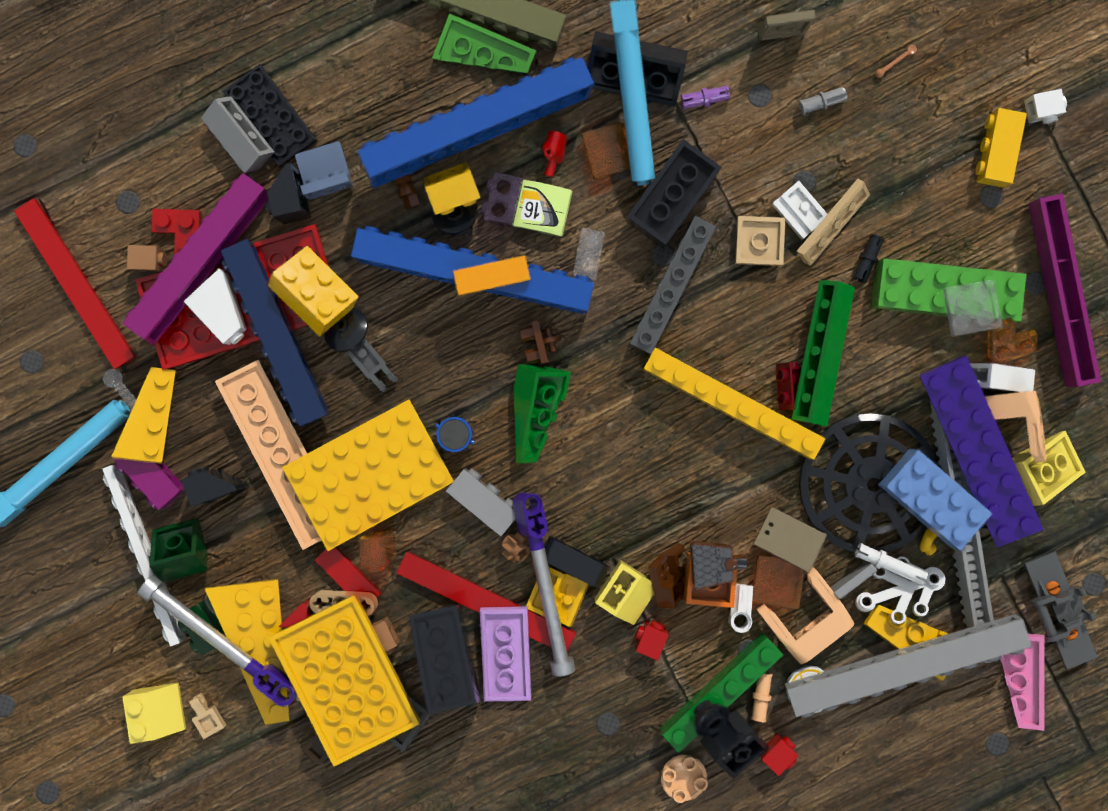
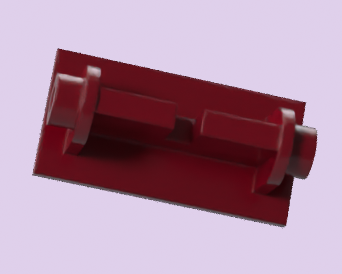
[776,362,800,410]

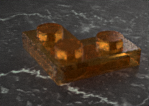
[988,318,1038,364]

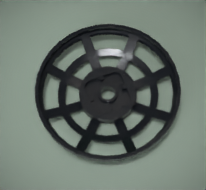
[799,414,939,553]

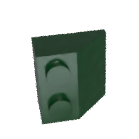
[149,518,208,582]

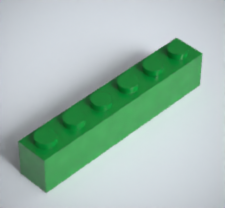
[791,280,855,427]
[660,632,783,753]

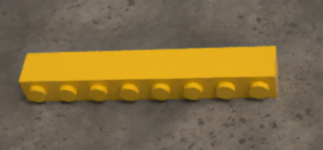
[643,348,825,460]

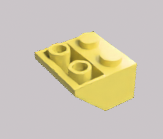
[594,559,654,625]

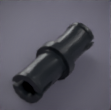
[852,234,885,283]

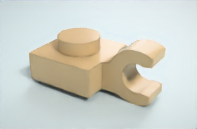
[189,693,226,739]

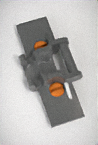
[1024,551,1097,669]

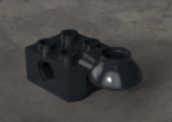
[693,700,769,779]

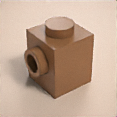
[127,245,167,272]

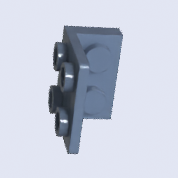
[295,141,354,200]

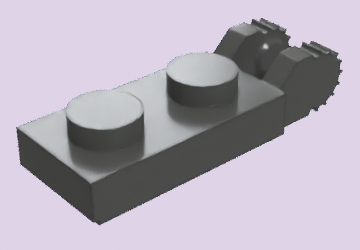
[346,338,398,392]

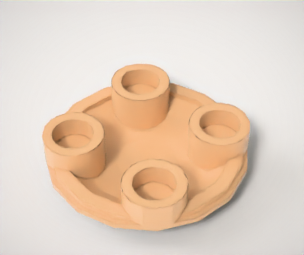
[661,754,708,803]

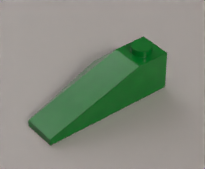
[514,364,571,464]

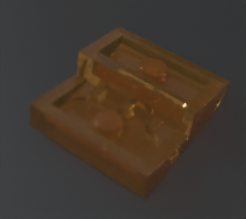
[581,122,630,180]

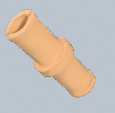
[751,672,772,722]

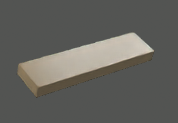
[797,178,870,266]

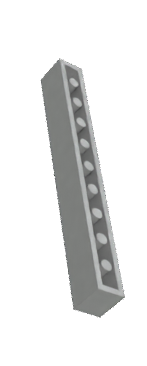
[784,614,1032,718]

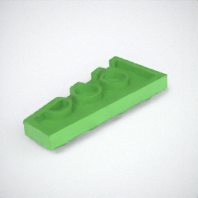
[432,13,537,74]

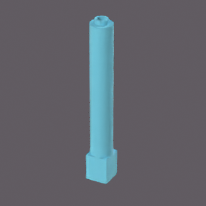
[610,0,655,186]
[0,400,130,527]

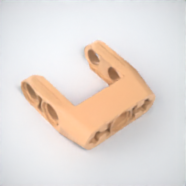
[985,391,1047,462]
[756,567,854,664]

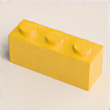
[975,108,1027,188]

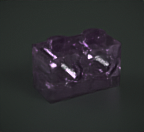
[481,172,523,228]

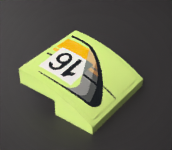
[513,180,573,237]

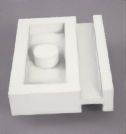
[771,181,827,240]

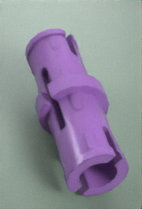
[681,85,730,110]

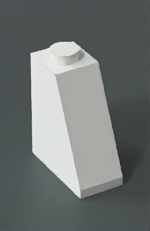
[184,269,247,345]
[970,363,1035,393]

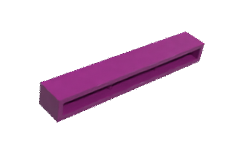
[122,173,269,346]
[1028,194,1101,387]

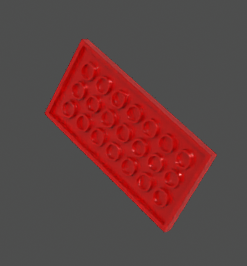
[135,224,330,370]

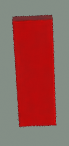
[315,546,382,608]

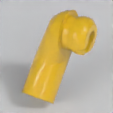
[919,528,937,556]

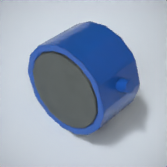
[435,417,475,452]

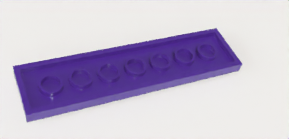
[919,355,1044,548]

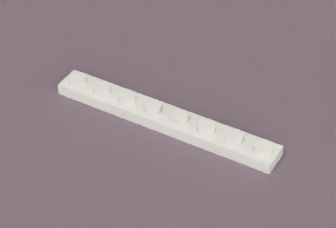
[103,465,187,647]

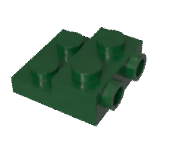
[178,597,226,656]

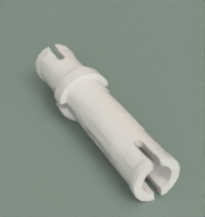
[854,543,928,586]

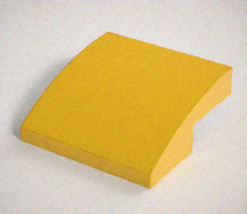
[526,566,589,627]

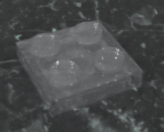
[943,279,1003,336]

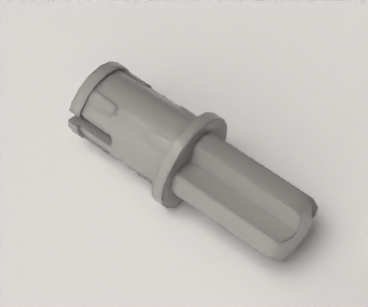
[799,87,847,115]

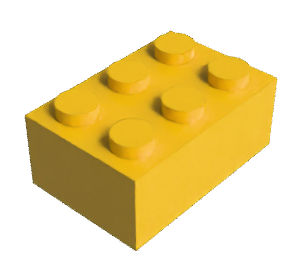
[268,246,359,337]

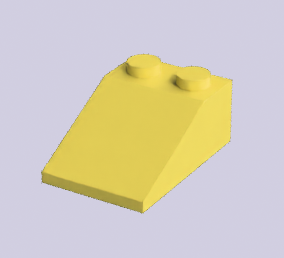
[1012,431,1085,506]

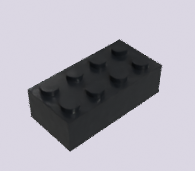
[625,139,722,248]

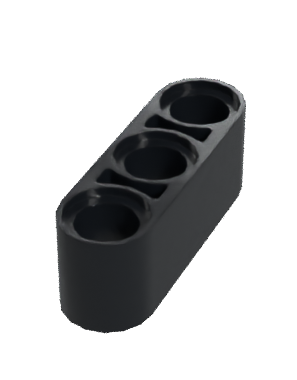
[544,536,610,588]

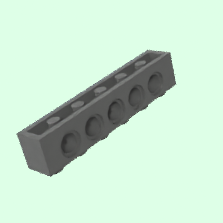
[629,216,716,355]

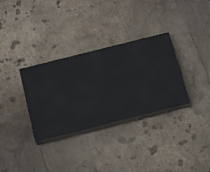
[222,64,318,168]

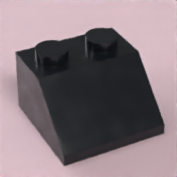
[266,163,311,224]
[181,467,249,507]

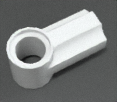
[728,584,753,633]

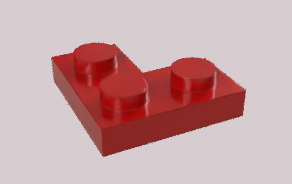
[152,209,202,255]

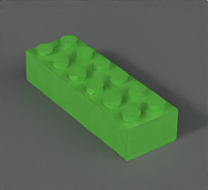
[871,258,1026,324]

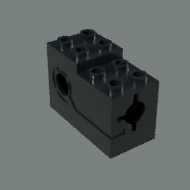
[409,605,481,715]

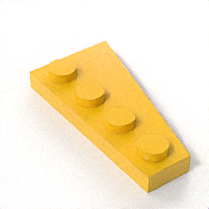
[111,367,176,464]
[863,605,948,681]

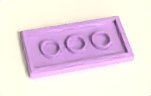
[480,606,532,701]

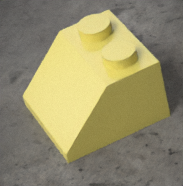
[122,682,186,744]

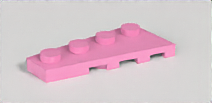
[1000,634,1045,731]

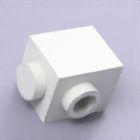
[1024,89,1067,124]

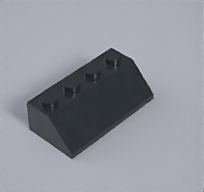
[587,31,688,107]

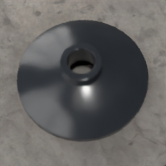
[432,203,478,234]
[324,308,368,352]

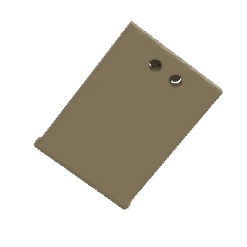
[753,507,827,573]

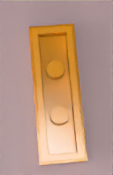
[453,256,530,296]

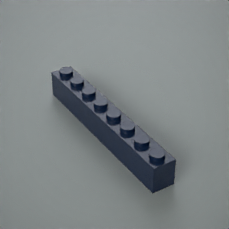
[221,239,330,426]

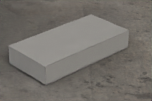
[830,561,877,599]

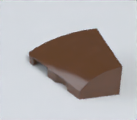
[648,544,684,609]

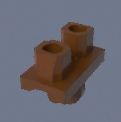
[520,321,561,364]

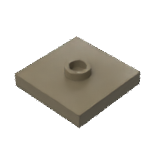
[758,10,816,41]

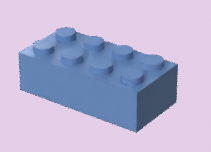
[879,449,992,551]

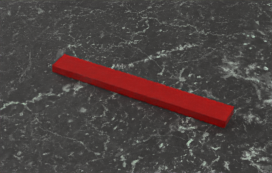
[14,198,137,369]
[396,551,576,652]

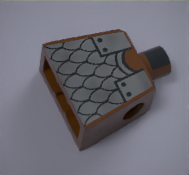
[690,540,747,590]

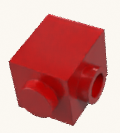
[634,620,669,661]
[760,733,798,776]

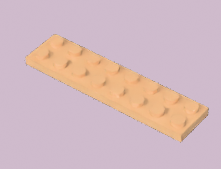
[215,360,321,550]

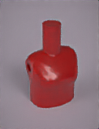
[541,130,568,177]

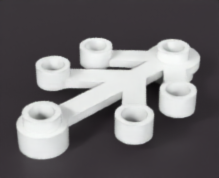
[855,557,945,624]

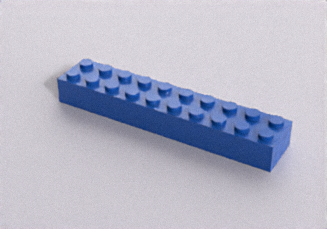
[358,57,594,189]
[351,226,594,315]

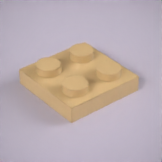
[735,216,785,266]

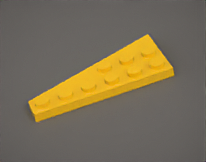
[205,579,289,725]

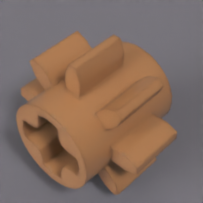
[501,532,530,563]

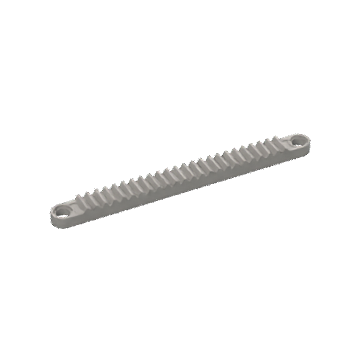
[930,403,994,663]

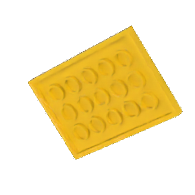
[282,400,454,551]
[269,594,421,767]

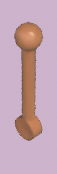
[875,45,917,78]

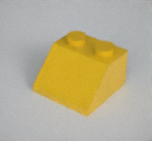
[423,161,480,215]

